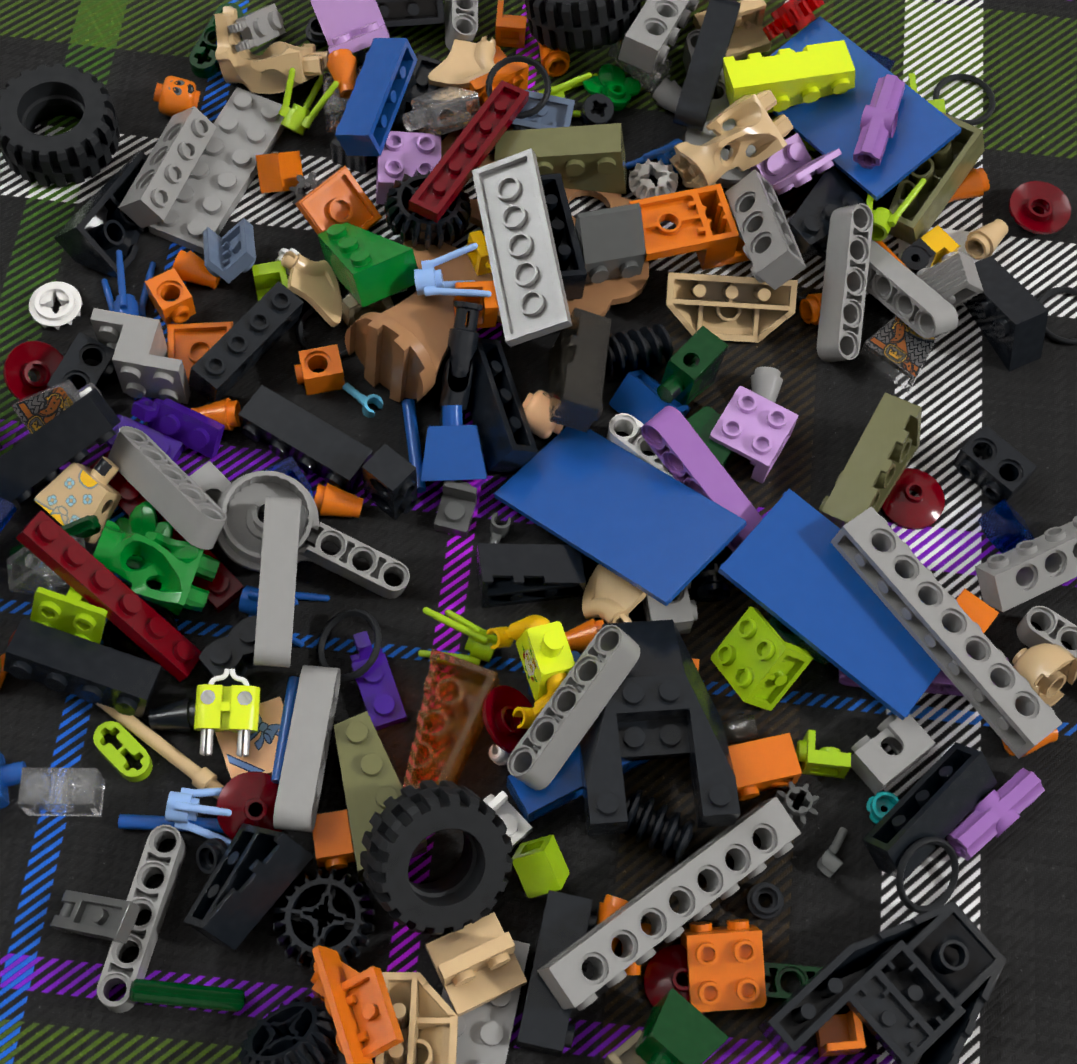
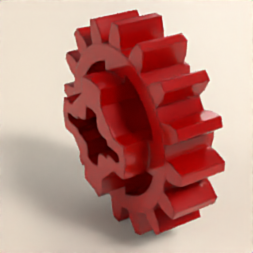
[762,0,825,41]

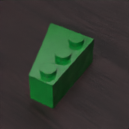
[317,222,418,307]

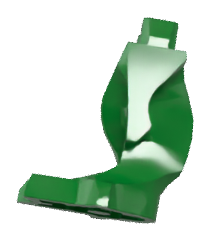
[93,520,220,615]

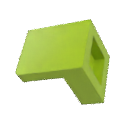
[252,260,288,301]
[512,834,569,898]

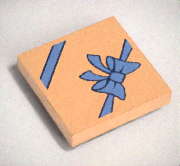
[215,696,284,779]

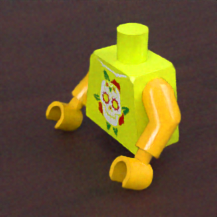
[486,615,575,729]

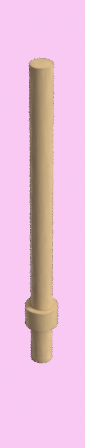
[96,703,224,799]

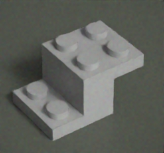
[90,308,191,404]

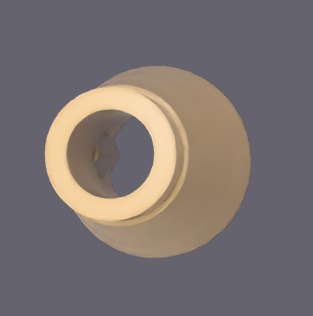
[965,219,1008,260]

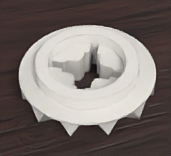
[629,159,678,199]
[29,282,83,330]

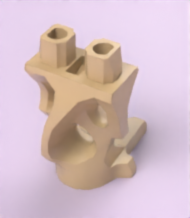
[214,6,330,94]
[669,90,793,188]

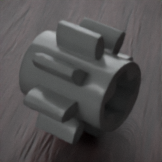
[289,172,326,204]
[775,781,819,829]

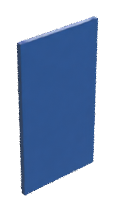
[770,16,962,201]
[494,420,747,606]
[718,488,948,720]

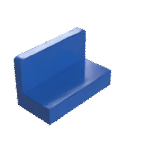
[609,369,691,424]

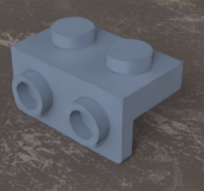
[510,89,575,130]
[203,218,256,284]

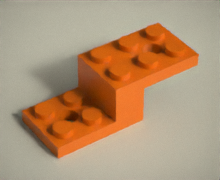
[629,183,749,270]

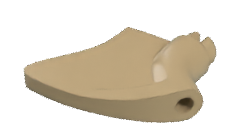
[428,36,496,88]
[281,251,342,327]
[582,564,647,624]

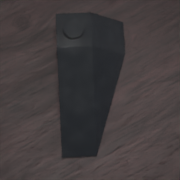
[54,150,148,278]

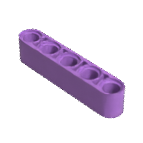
[641,406,763,552]

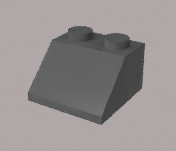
[575,203,646,284]

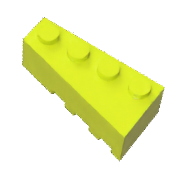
[723,40,856,113]

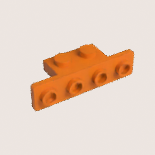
[312,945,404,1064]

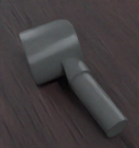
[489,513,511,543]
[816,827,848,878]

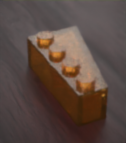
[403,648,500,789]

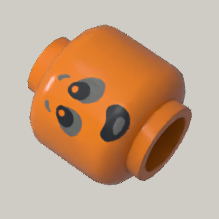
[153,76,201,117]

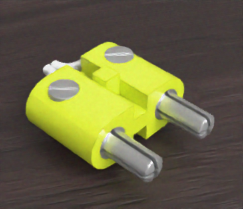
[194,669,261,757]

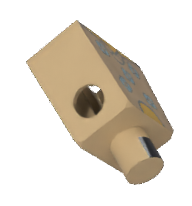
[34,456,121,544]

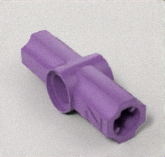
[853,74,905,169]
[946,768,1045,861]

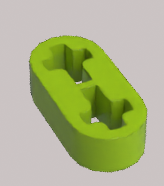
[93,721,153,782]

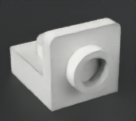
[483,791,533,848]

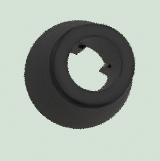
[149,697,196,733]

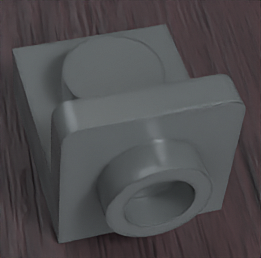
[434,480,477,538]

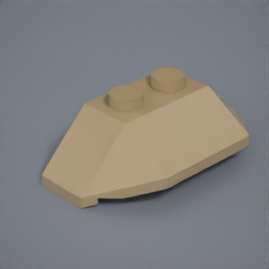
[666,272,798,343]
[375,972,458,1064]

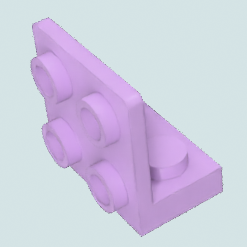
[310,0,390,53]
[376,131,441,204]
[750,133,842,195]
[709,386,799,484]

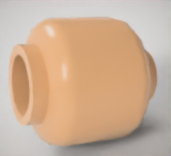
[522,390,568,439]

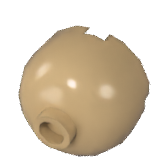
[1012,643,1077,707]

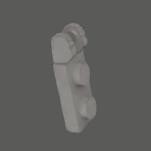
[227,3,286,52]

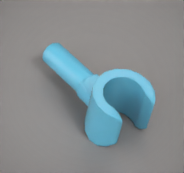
[342,383,384,418]

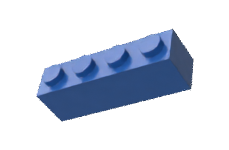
[335,38,418,156]
[506,745,649,823]

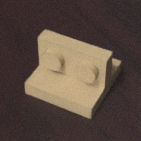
[693,0,772,61]
[425,912,527,1017]

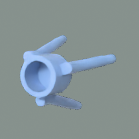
[414,243,492,297]
[165,787,232,847]

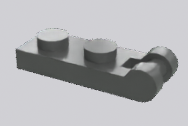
[50,890,141,944]

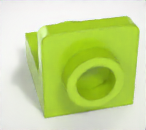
[796,729,851,778]

